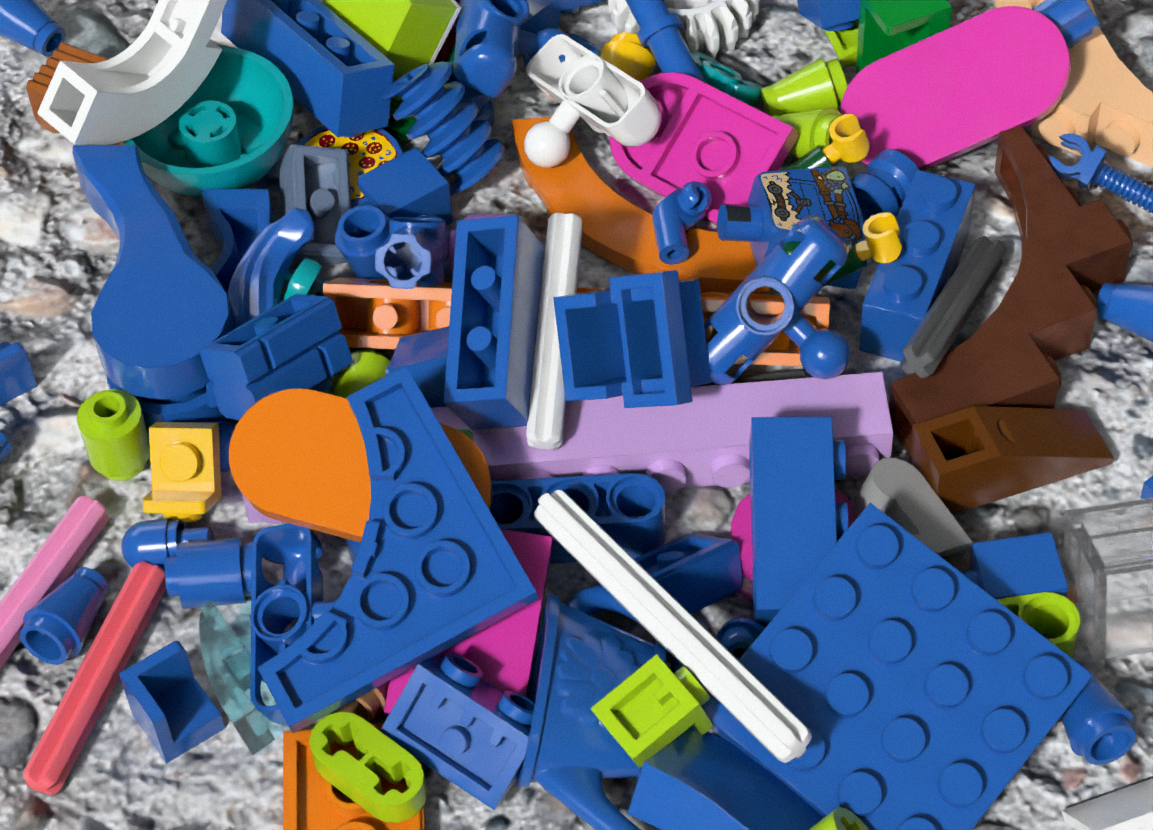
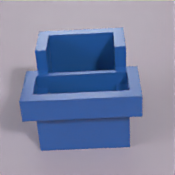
[553,270,711,408]

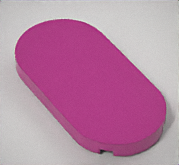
[840,6,1072,171]

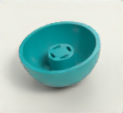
[123,46,294,197]

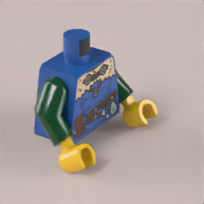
[717,114,902,289]

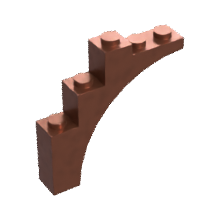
[889,125,1133,456]

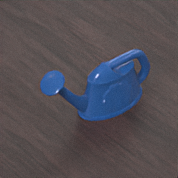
[517,585,697,830]

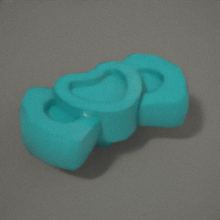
[691,51,762,106]

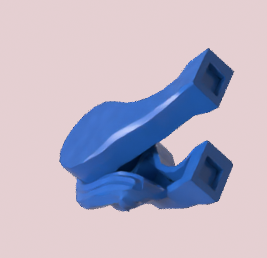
[72,145,314,435]

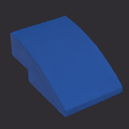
[627,726,823,830]

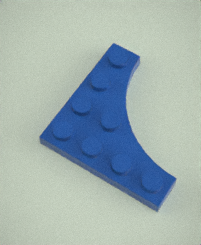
[257,366,538,733]

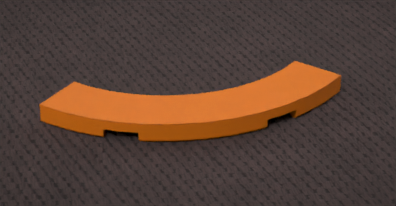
[512,117,770,293]

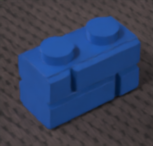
[199,294,353,420]

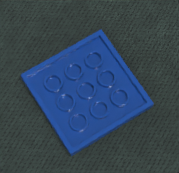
[701,502,1093,830]

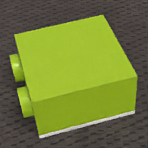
[322,0,461,101]

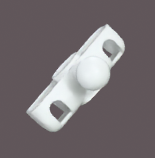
[524,34,662,168]

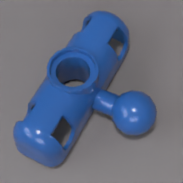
[453,0,569,98]
[704,215,850,385]
[250,524,337,725]

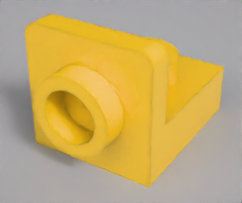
[143,422,222,523]

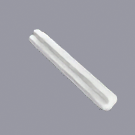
[526,212,583,450]

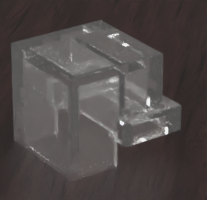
[1056,498,1153,660]

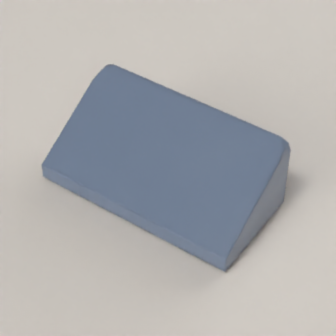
[279,144,351,270]

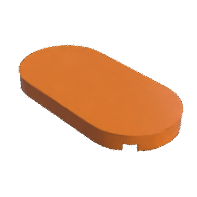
[229,389,492,543]

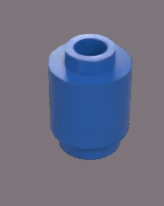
[165,537,263,609]

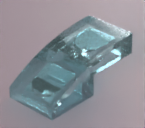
[199,601,275,755]

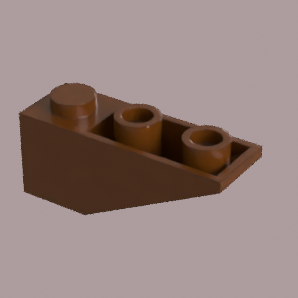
[909,406,1114,515]

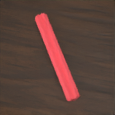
[23,561,166,796]

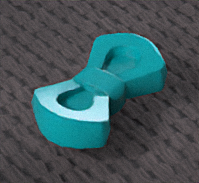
[283,258,326,301]

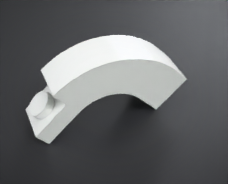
[37,0,227,145]

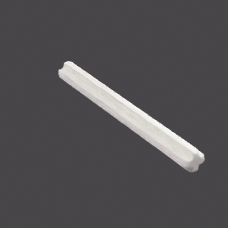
[534,490,812,763]

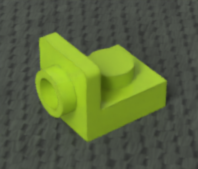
[590,654,714,769]

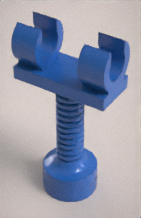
[1049,133,1153,213]

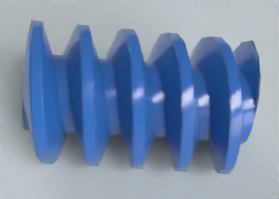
[380,61,505,195]

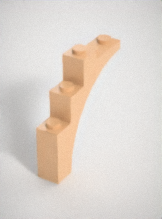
[994,0,1153,168]

